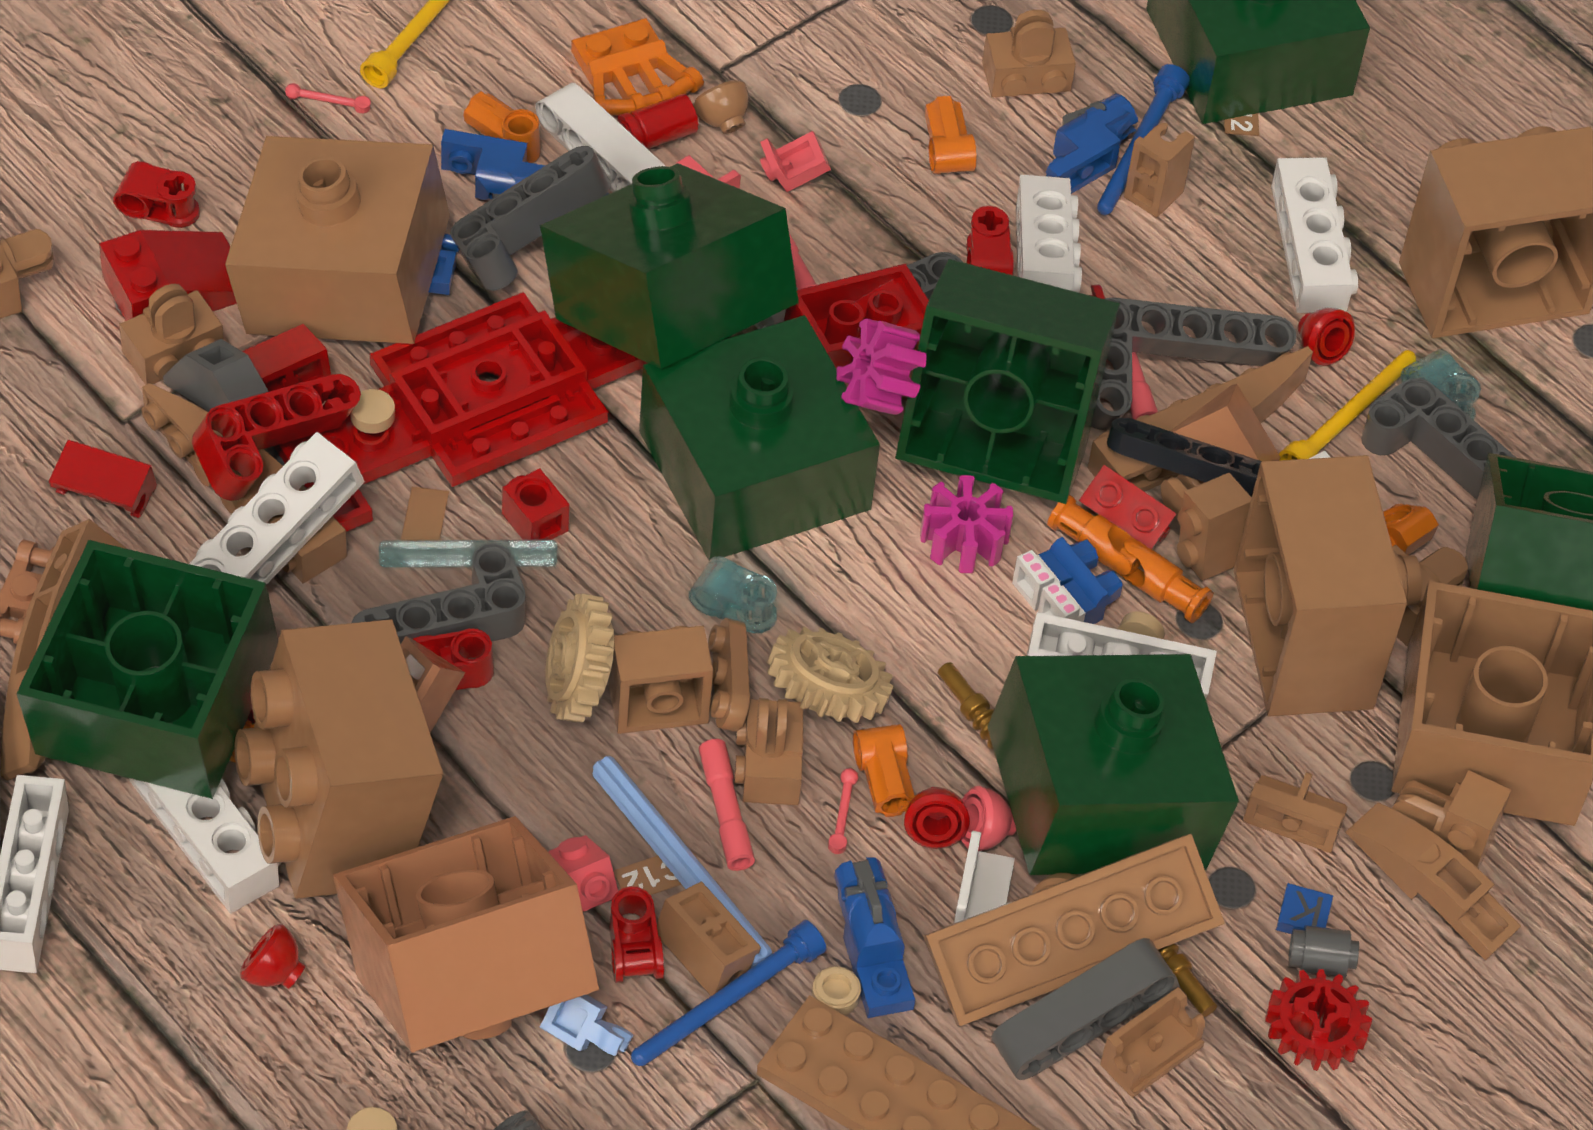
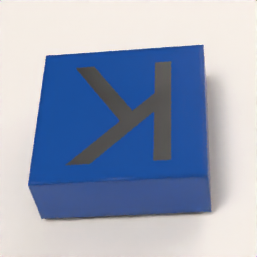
[1276,883,1333,934]

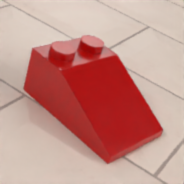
[99,230,237,321]
[783,264,929,369]

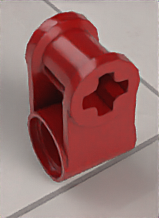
[113,161,200,228]
[966,206,1014,275]
[413,629,494,690]
[609,886,664,983]

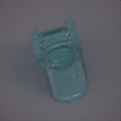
[1401,349,1481,420]
[688,556,777,634]

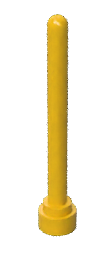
[360,0,450,89]
[1279,350,1416,461]

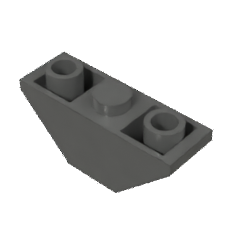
[163,339,269,426]

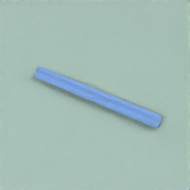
[592,756,772,968]

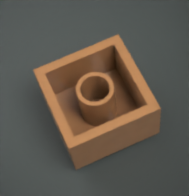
[609,625,713,734]

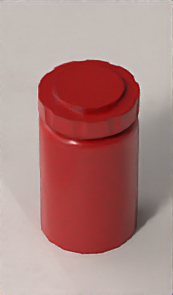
[617,94,699,149]

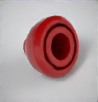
[1298,308,1355,366]
[904,787,970,849]
[240,924,306,989]

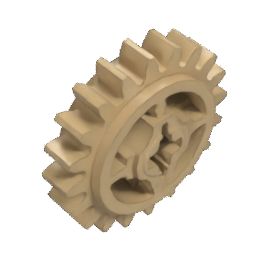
[545,593,614,723]
[767,627,893,723]

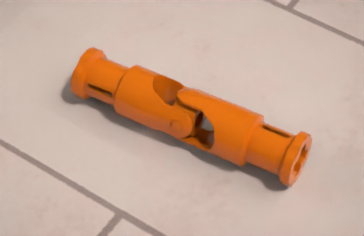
[1047,495,1214,623]

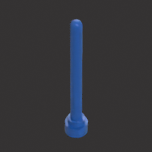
[1097,64,1190,215]
[631,920,827,1066]

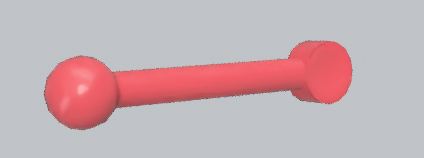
[285,83,371,114]
[828,768,858,854]

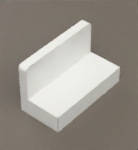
[954,831,1015,923]

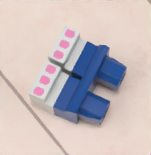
[1012,537,1123,624]

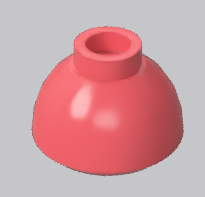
[961,786,1017,851]

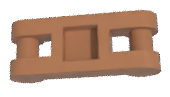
[0,539,54,644]

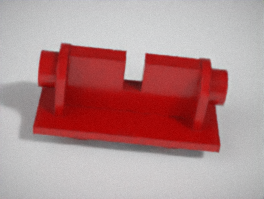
[1078,465,1177,549]

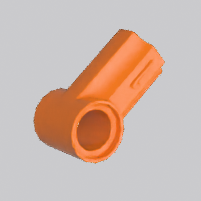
[464,91,541,163]
[925,96,976,174]
[853,724,915,817]

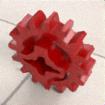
[1265,969,1372,1071]

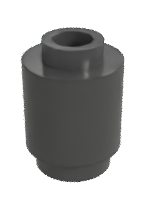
[1288,925,1359,978]

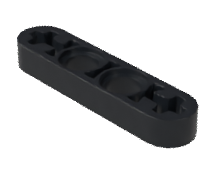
[1107,418,1262,497]

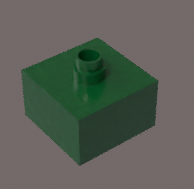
[1146,0,1370,124]
[540,163,799,369]
[895,259,1120,504]
[639,315,880,562]
[1466,453,1593,611]
[16,540,278,799]
[987,654,1239,875]

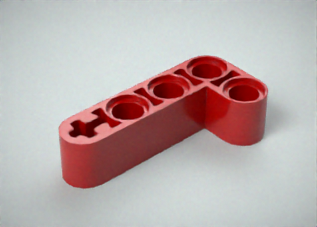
[192,374,361,501]

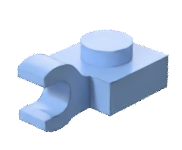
[540,994,633,1056]

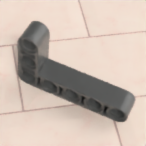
[1091,297,1297,430]

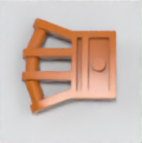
[571,18,704,116]

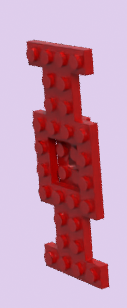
[274,292,648,532]

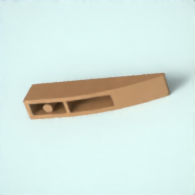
[1087,346,1313,492]
[141,383,347,584]
[0,519,127,781]

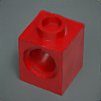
[502,468,570,550]

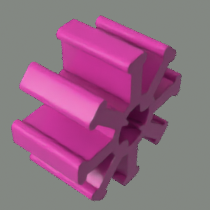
[837,318,926,415]
[920,475,1013,573]

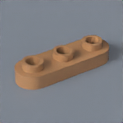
[708,618,750,732]

